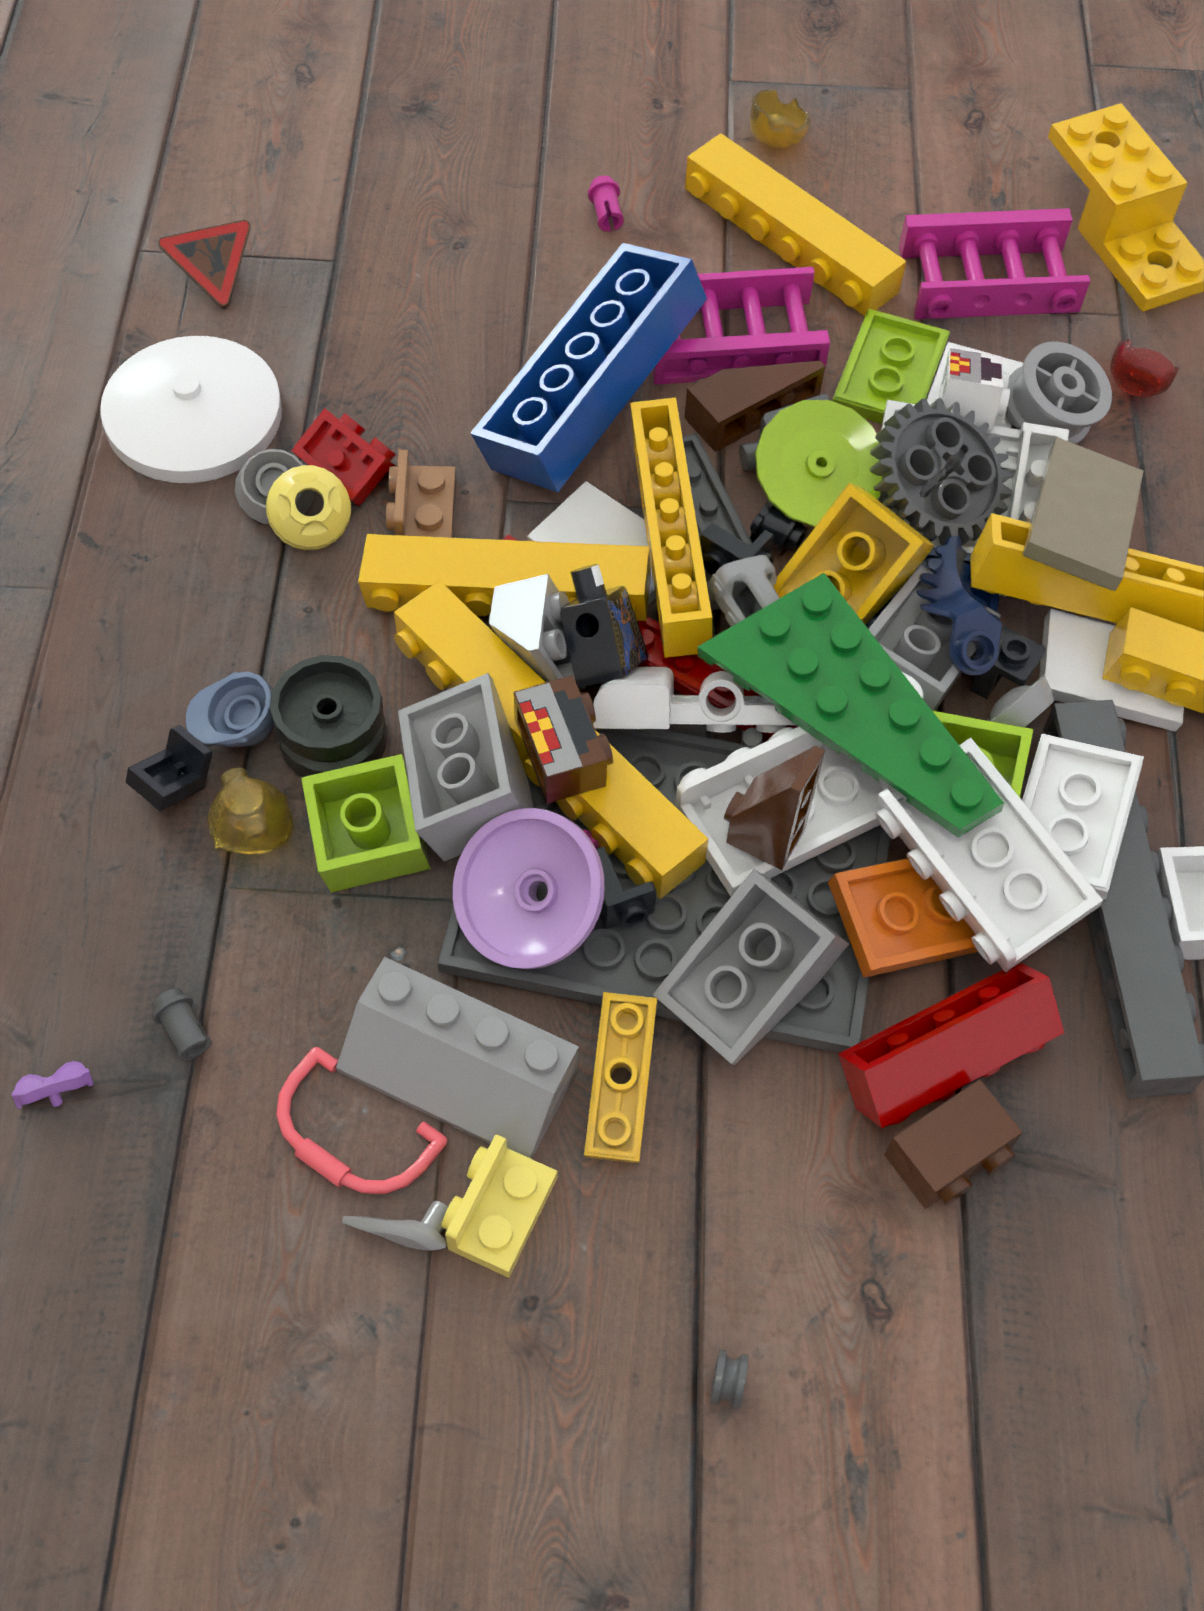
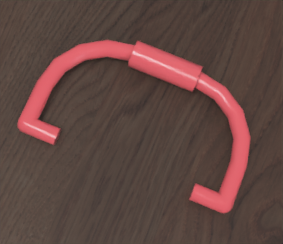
[276,1047,447,1194]

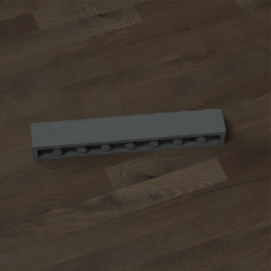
[1043,700,1204,1099]

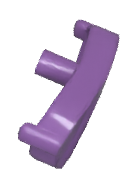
[11,1061,93,1109]

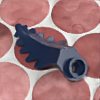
[917,536,1002,675]

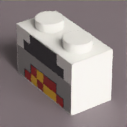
[940,348,1010,431]

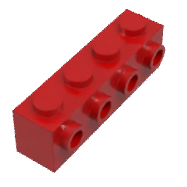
[838,962,1064,1128]

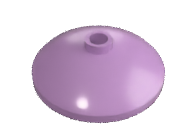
[453,808,605,969]

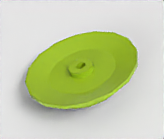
[755,400,882,527]

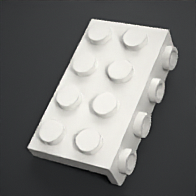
[675,727,895,896]
[875,738,1103,972]

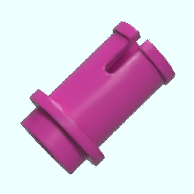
[588,176,624,232]

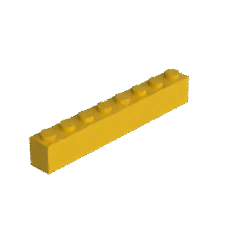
[394,580,709,899]

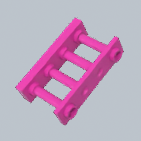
[899,208,1090,319]
[652,267,830,385]

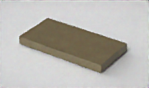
[1023,437,1144,591]

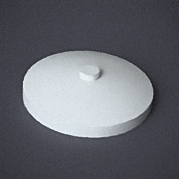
[101,336,282,483]

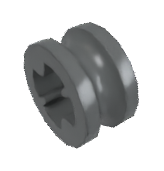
[710,1349,748,1410]

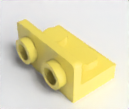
[442,1134,558,1278]

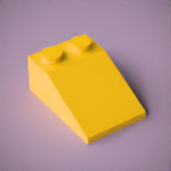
[773,483,935,625]

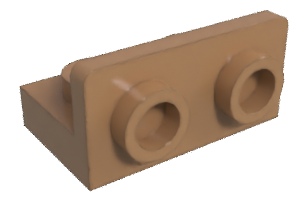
[386,450,456,538]

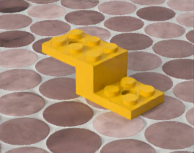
[1048,103,1204,312]

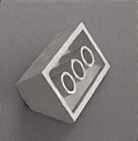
[336,957,579,1159]

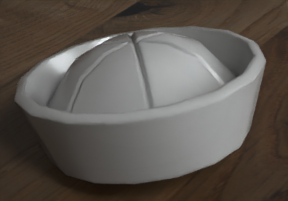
[235,449,314,524]
[986,675,1055,727]

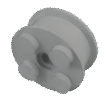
[1006,341,1112,444]

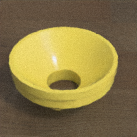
[266,465,351,551]

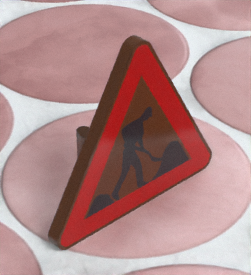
[158,220,251,308]

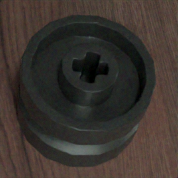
[270,655,387,777]

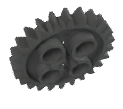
[870,398,1013,546]

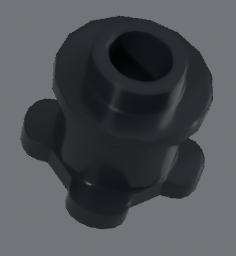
[749,500,808,556]

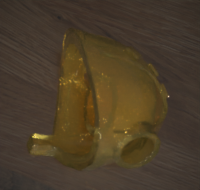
[207,768,294,854]

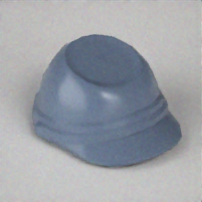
[186,672,275,748]

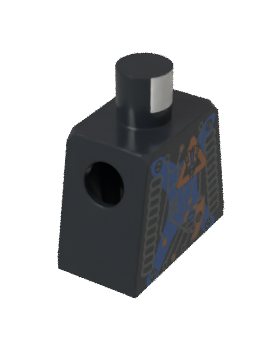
[560,564,649,688]

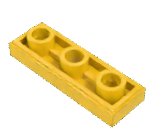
[584,992,657,1164]

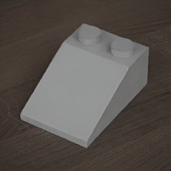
[869,565,1001,711]
[398,673,534,861]
[653,869,849,1065]

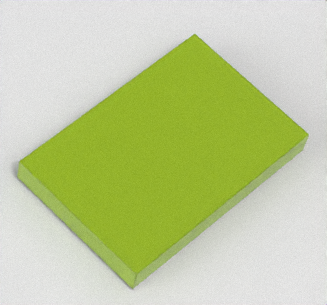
[832,308,950,424]

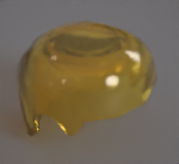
[750,89,811,148]

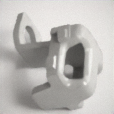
[704,555,780,627]

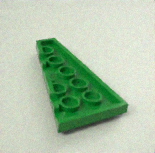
[697,573,1004,838]

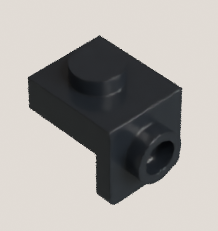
[700,522,774,591]
[970,626,1046,700]
[125,725,212,811]
[596,846,657,929]

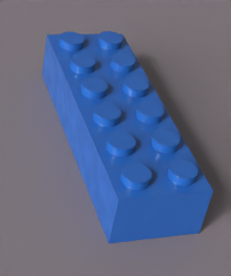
[470,243,707,492]

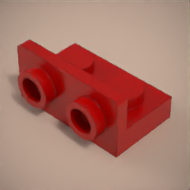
[291,408,396,507]

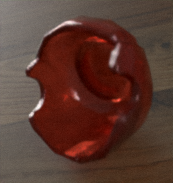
[1110,339,1179,398]

